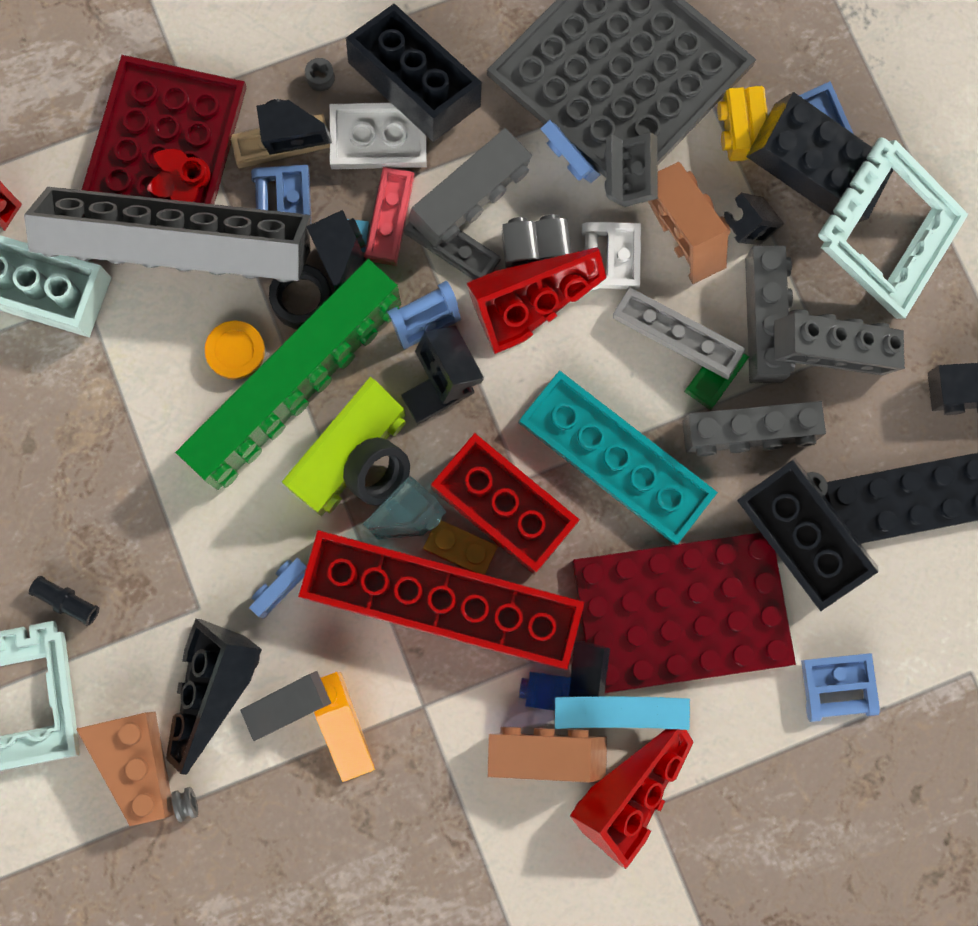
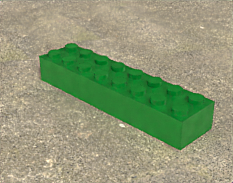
[175,258,402,490]

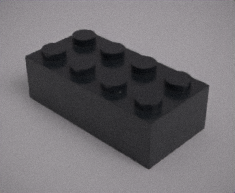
[346,3,482,142]
[746,92,893,223]
[737,458,879,612]

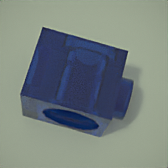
[519,672,571,711]

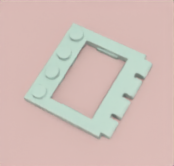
[818,137,968,319]
[0,621,80,771]

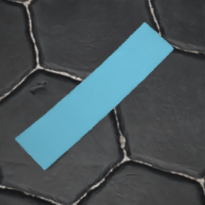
[555,696,690,730]

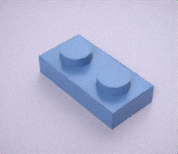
[249,558,307,619]

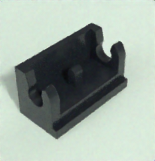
[724,192,784,245]
[415,326,484,404]

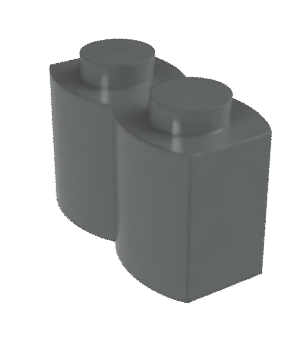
[502,214,571,268]

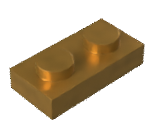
[423,518,498,575]

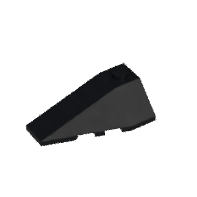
[166,618,262,775]

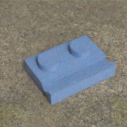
[540,120,601,183]

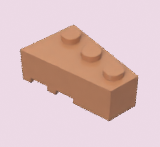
[648,162,731,284]
[76,711,174,826]
[488,727,607,782]

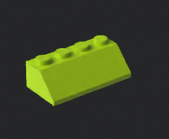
[282,376,406,517]

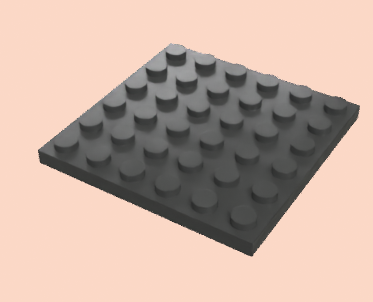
[487,0,756,177]

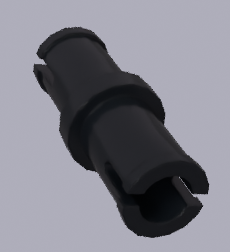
[29,576,100,626]

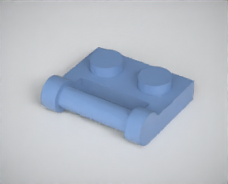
[251,165,312,224]
[387,281,461,349]
[801,653,880,722]

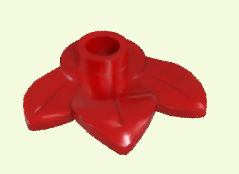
[147,149,211,202]

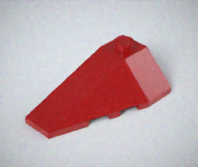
[466,247,607,354]
[569,729,694,869]

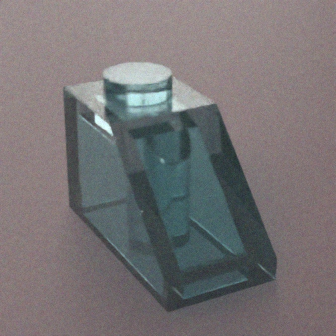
[363,476,446,540]

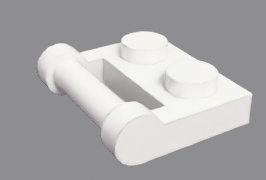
[582,222,641,290]

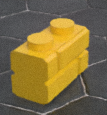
[717,86,768,162]

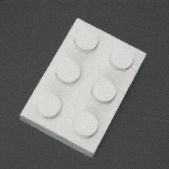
[329,103,427,169]

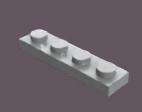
[613,287,745,380]

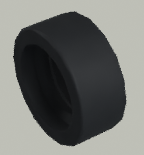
[269,264,332,329]
[343,437,410,506]

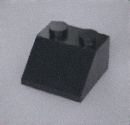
[306,210,366,290]

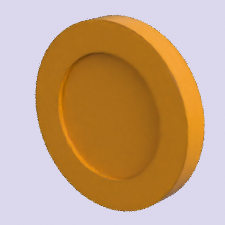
[205,320,265,380]

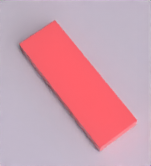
[364,167,415,266]

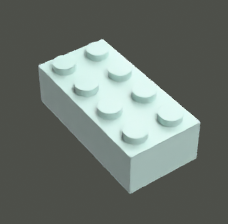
[0,235,112,338]

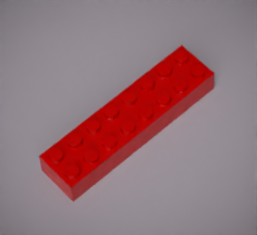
[298,530,585,670]

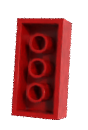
[431,433,580,576]

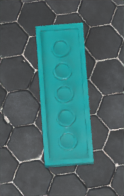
[518,370,718,545]

